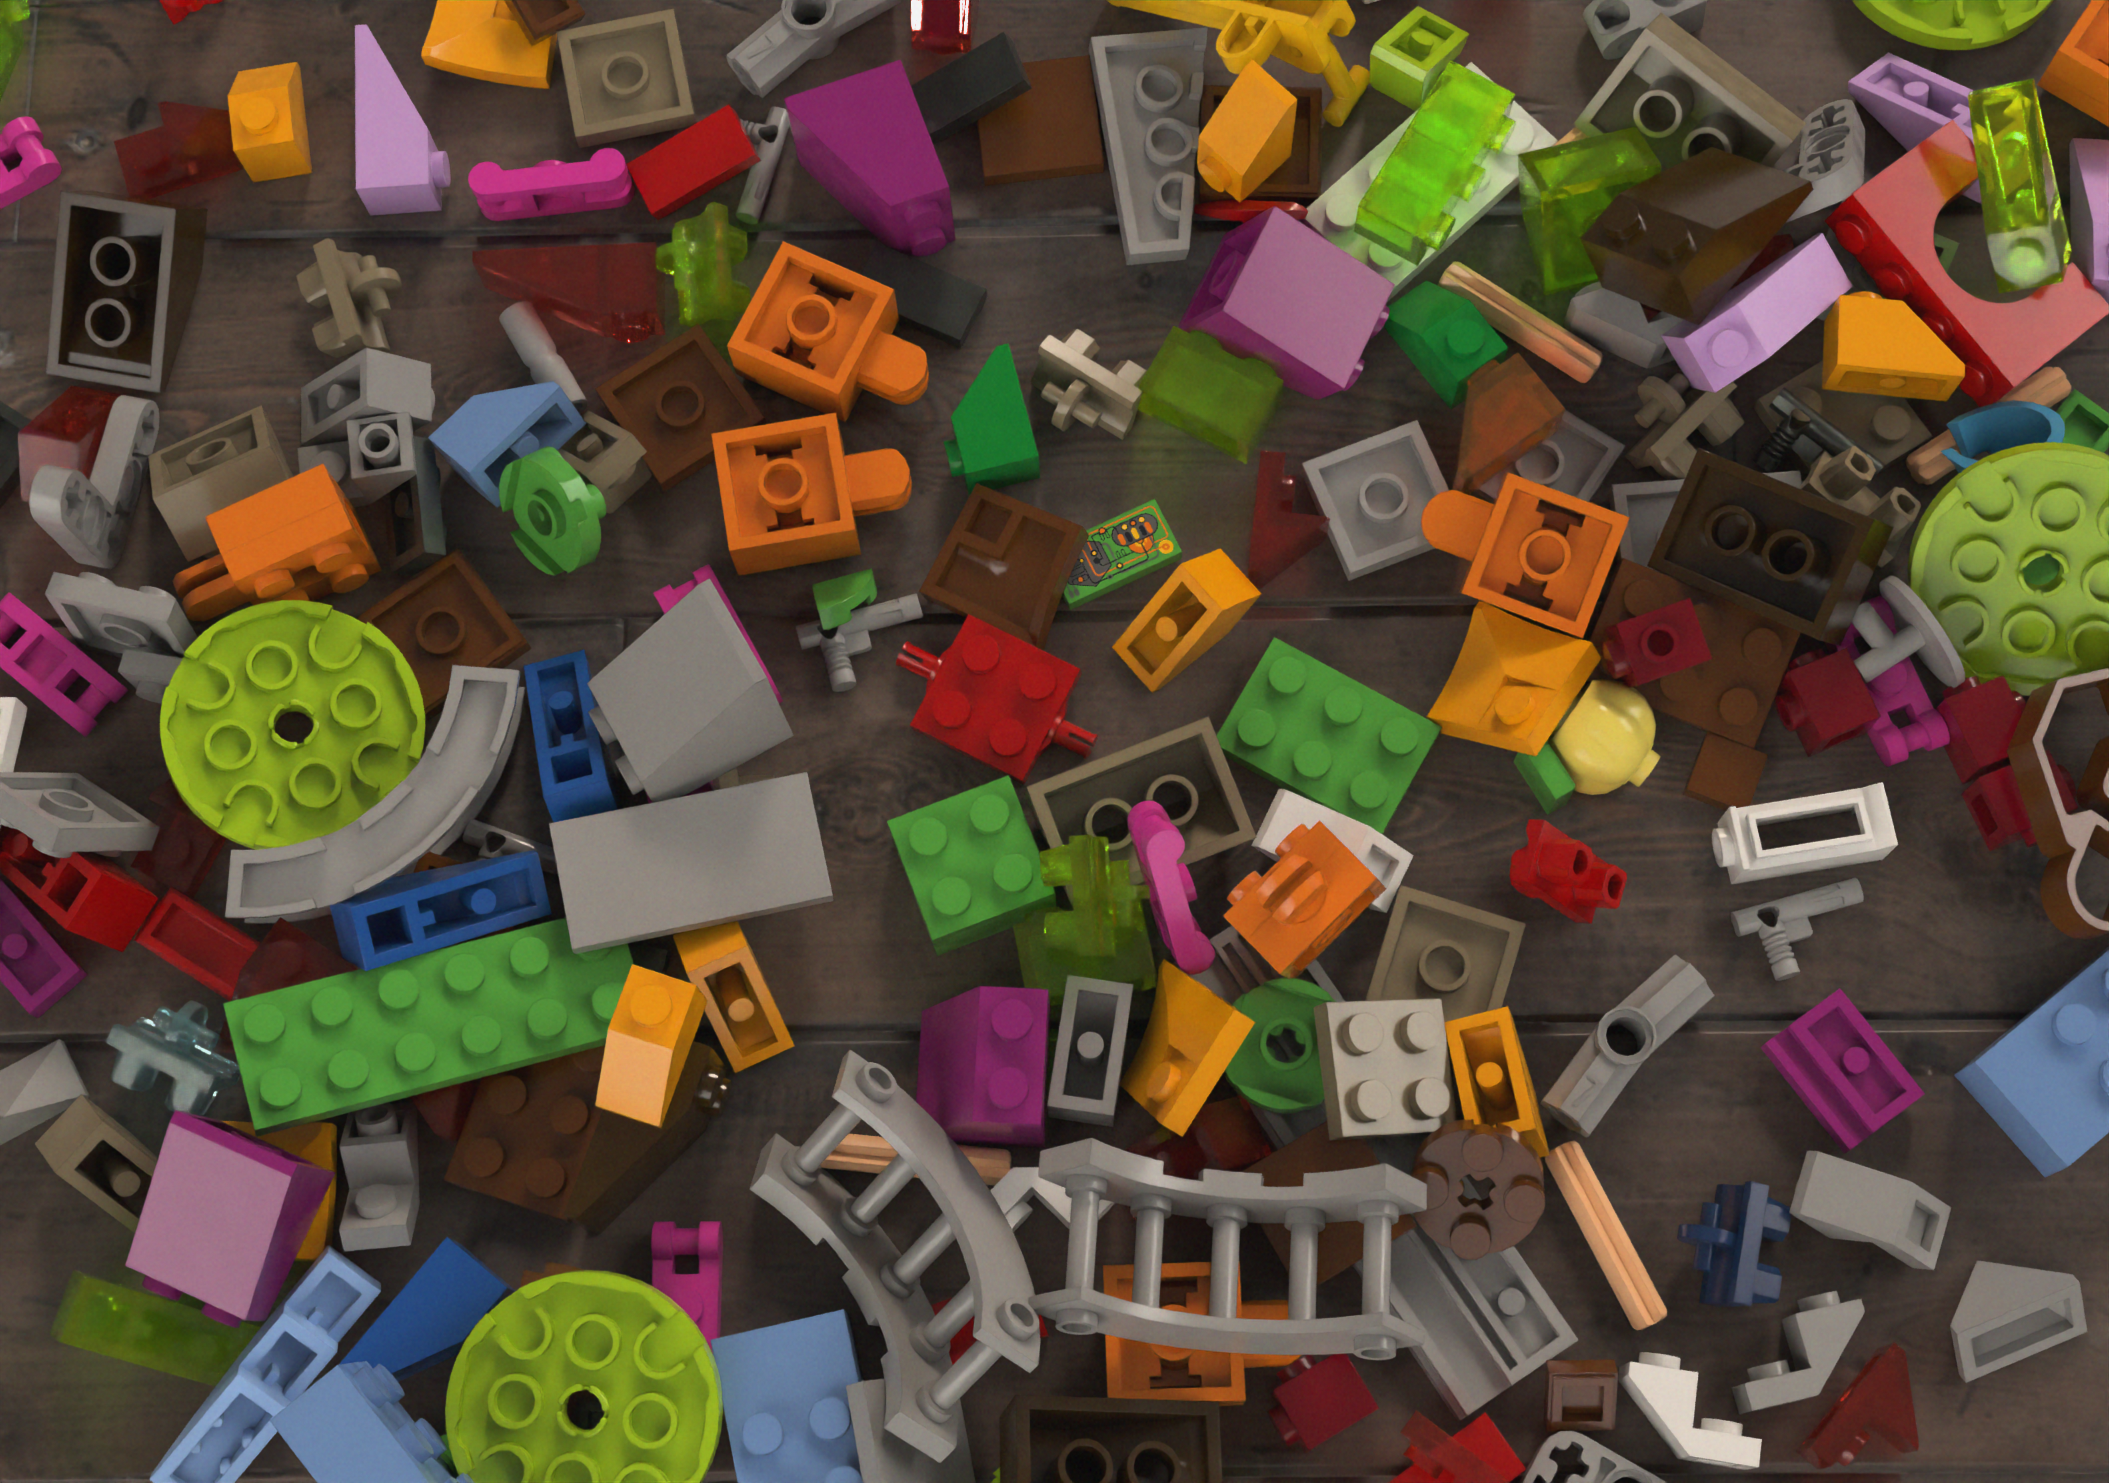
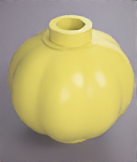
[1547,679,1661,795]

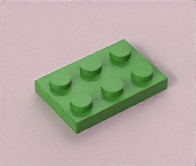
[1217,637,1442,835]

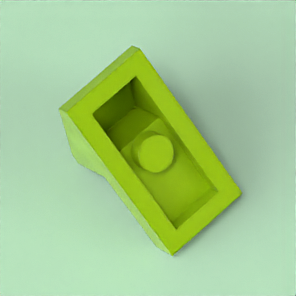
[1370,6,1469,111]

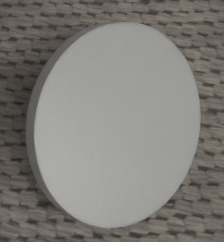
[1851,576,1965,688]

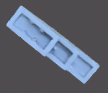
[149,1245,381,1483]

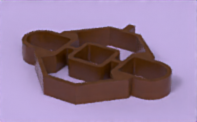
[2007,668,2109,940]

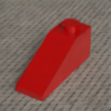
[0,825,158,953]

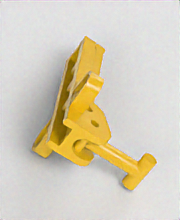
[1107,0,1370,127]

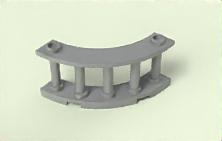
[225,665,525,923]
[750,1050,1040,1463]
[1028,1138,1427,1360]

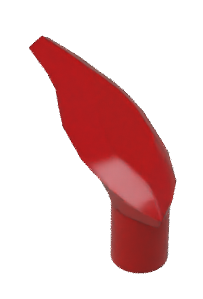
[1194,200,1308,223]

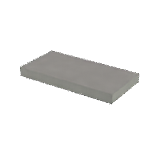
[549,772,833,954]

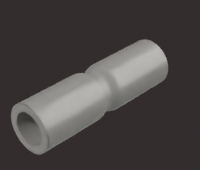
[499,301,588,414]

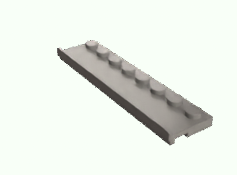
[1173,925,1578,1421]

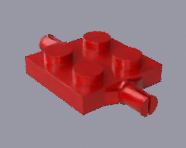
[896,614,1098,785]

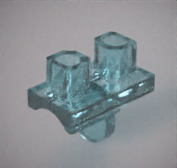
[106,1000,240,1116]

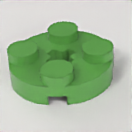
[499,446,606,575]
[1224,978,1336,1114]

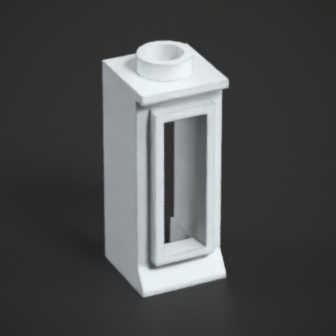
[1712,782,1898,884]

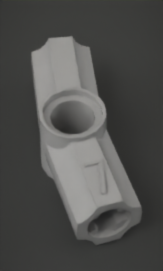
[726,0,901,98]
[1540,954,1715,1138]

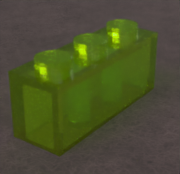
[1354,60,1516,266]

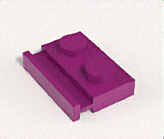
[1760,988,1925,1154]

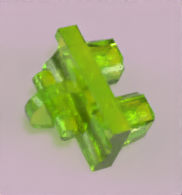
[655,202,750,328]
[1039,835,1151,957]

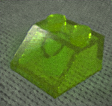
[1518,126,1661,295]

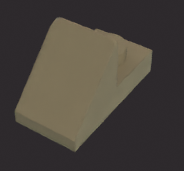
[558,410,651,514]

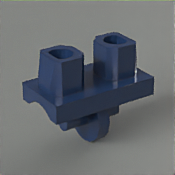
[1677,1181,1791,1307]

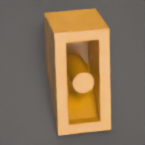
[1197,59,1297,203]
[228,62,312,183]
[1822,291,1965,402]
[1112,548,1262,693]
[673,921,795,1073]
[595,964,707,1128]
[1444,1006,1550,1158]

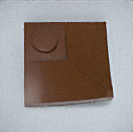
[919,483,1089,650]

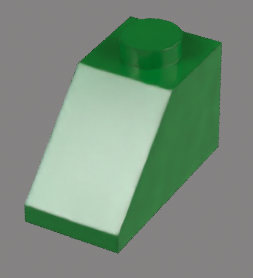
[1383,280,1508,410]
[943,343,1040,495]

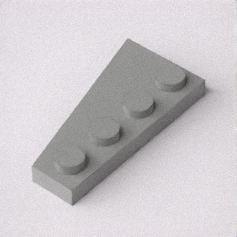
[1088,27,1208,265]

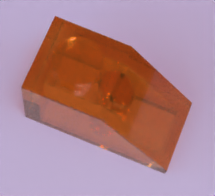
[1452,353,1565,495]

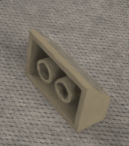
[1573,12,1806,180]
[1024,716,1257,909]

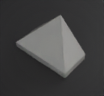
[0,1039,90,1145]
[1950,1260,2087,1383]

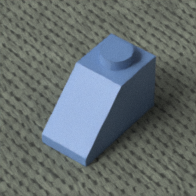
[428,381,586,508]

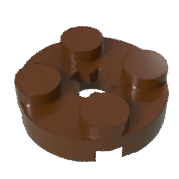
[1410,1119,1545,1260]

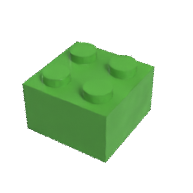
[887,775,1057,956]

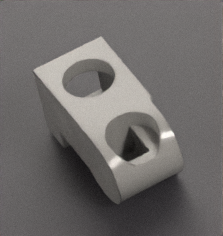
[1582,0,1707,60]

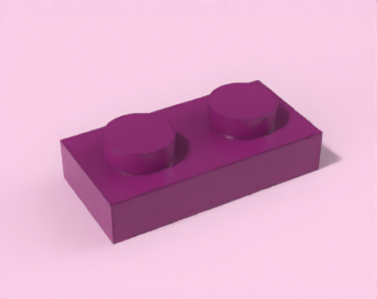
[0,878,88,1018]

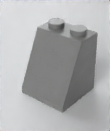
[587,578,794,803]

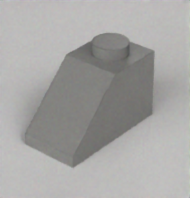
[301,347,435,446]
[1047,975,1133,1127]

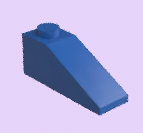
[523,650,622,823]
[330,850,552,971]
[340,1237,516,1382]

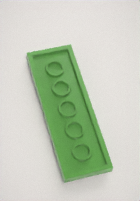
[223,918,634,1137]

